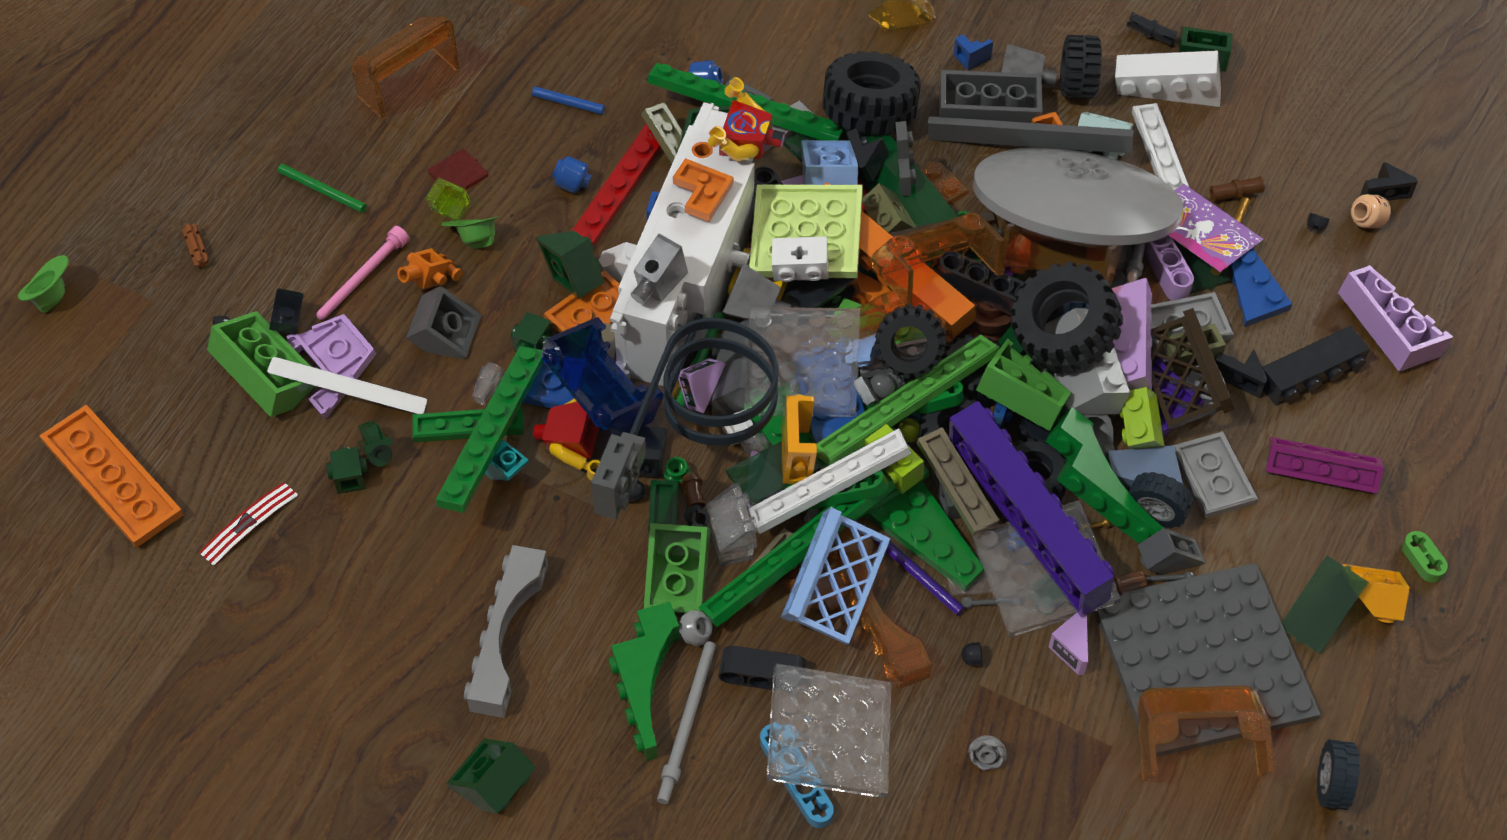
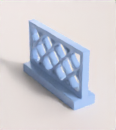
[781,507,890,645]

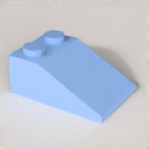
[801,140,858,185]

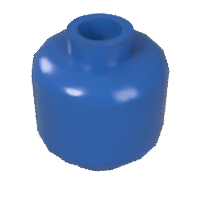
[688,60,723,84]
[552,156,592,194]

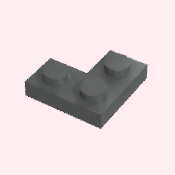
[896,121,916,196]

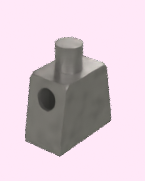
[1001,44,1058,86]
[631,233,688,305]
[722,264,791,324]

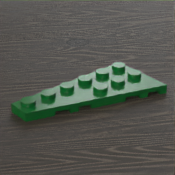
[865,481,984,592]

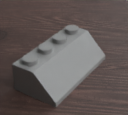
[1045,308,1130,414]

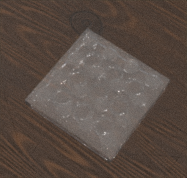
[744,307,861,417]
[971,500,1121,637]
[767,664,891,798]

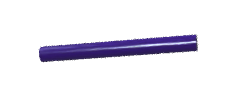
[874,540,965,616]

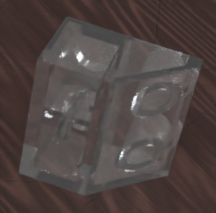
[706,483,758,567]

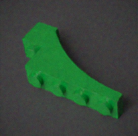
[1045,407,1164,544]
[608,601,680,762]

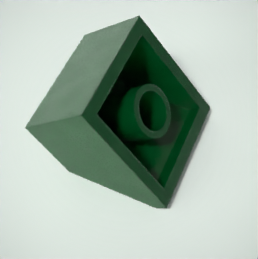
[536,231,605,299]
[446,738,536,814]

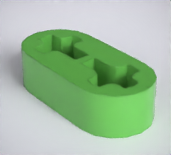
[1402,531,1448,583]

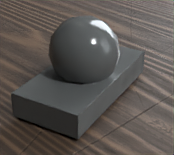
[853,373,896,407]

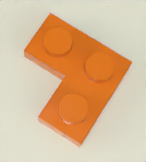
[673,158,734,222]

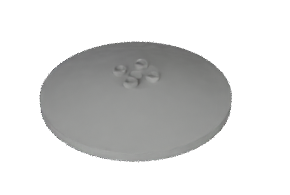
[973,147,1183,245]

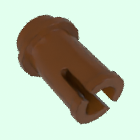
[681,473,706,508]

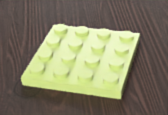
[749,185,863,278]

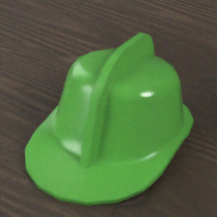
[441,216,500,249]
[18,255,69,313]

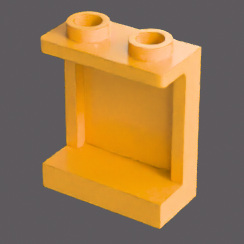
[781,395,817,484]

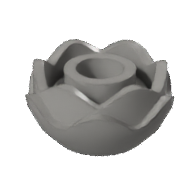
[679,610,712,647]
[968,735,1007,770]

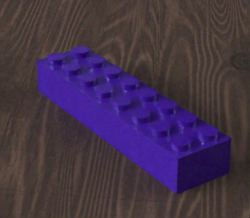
[949,401,1114,618]

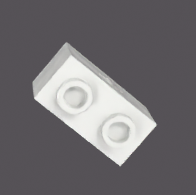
[772,236,829,282]

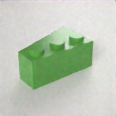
[976,339,1071,431]

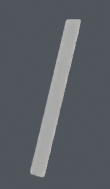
[267,357,427,414]

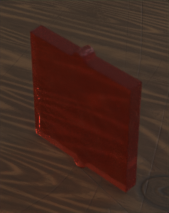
[427,148,488,198]

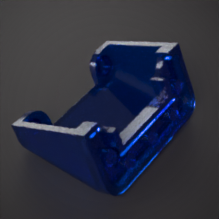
[541,317,664,430]

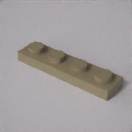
[917,428,999,536]

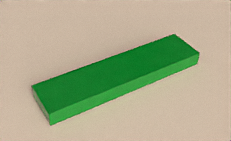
[412,406,524,443]

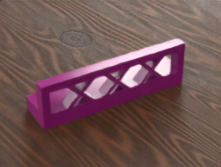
[1265,437,1384,494]

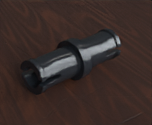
[1126,12,1178,46]

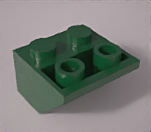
[1178,26,1233,72]

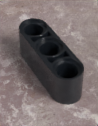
[718,646,807,693]

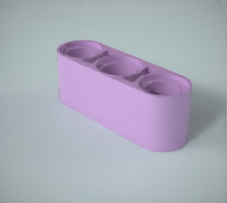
[1144,235,1194,301]

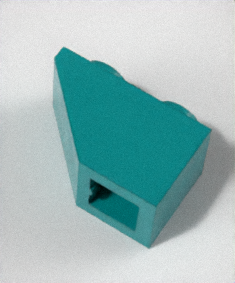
[485,440,529,480]

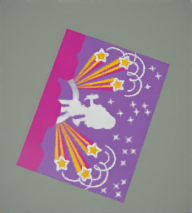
[1169,184,1263,272]

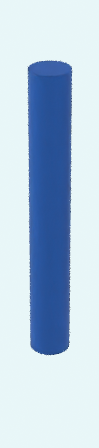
[532,86,605,115]

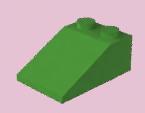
[644,523,711,613]

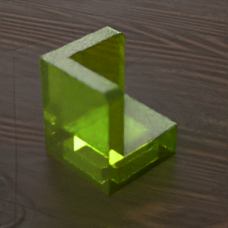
[426,177,470,220]

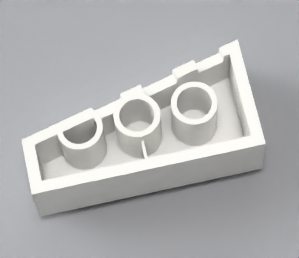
[1115,51,1221,107]

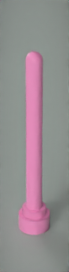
[316,226,410,320]

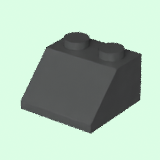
[406,286,481,359]

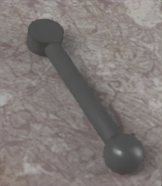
[1145,571,1195,581]
[961,595,1022,610]

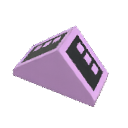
[678,359,726,414]
[1049,613,1088,675]

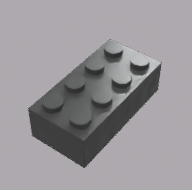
[939,70,1042,123]

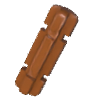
[182,223,209,268]

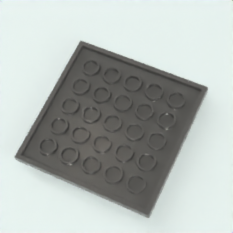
[1094,563,1320,759]

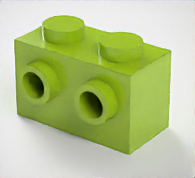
[1119,387,1164,449]
[865,424,924,494]

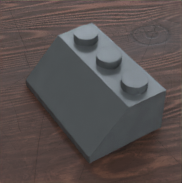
[708,320,752,416]

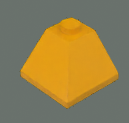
[1341,564,1410,623]

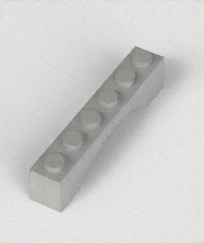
[464,545,548,718]

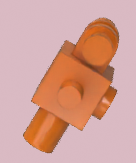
[397,248,463,289]

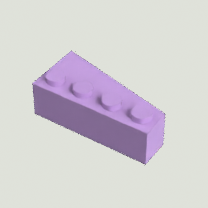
[1338,266,1453,372]
[1112,278,1152,391]

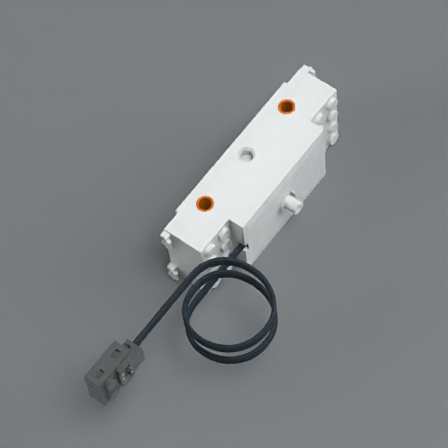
[591,103,779,520]

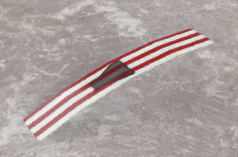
[200,483,298,565]

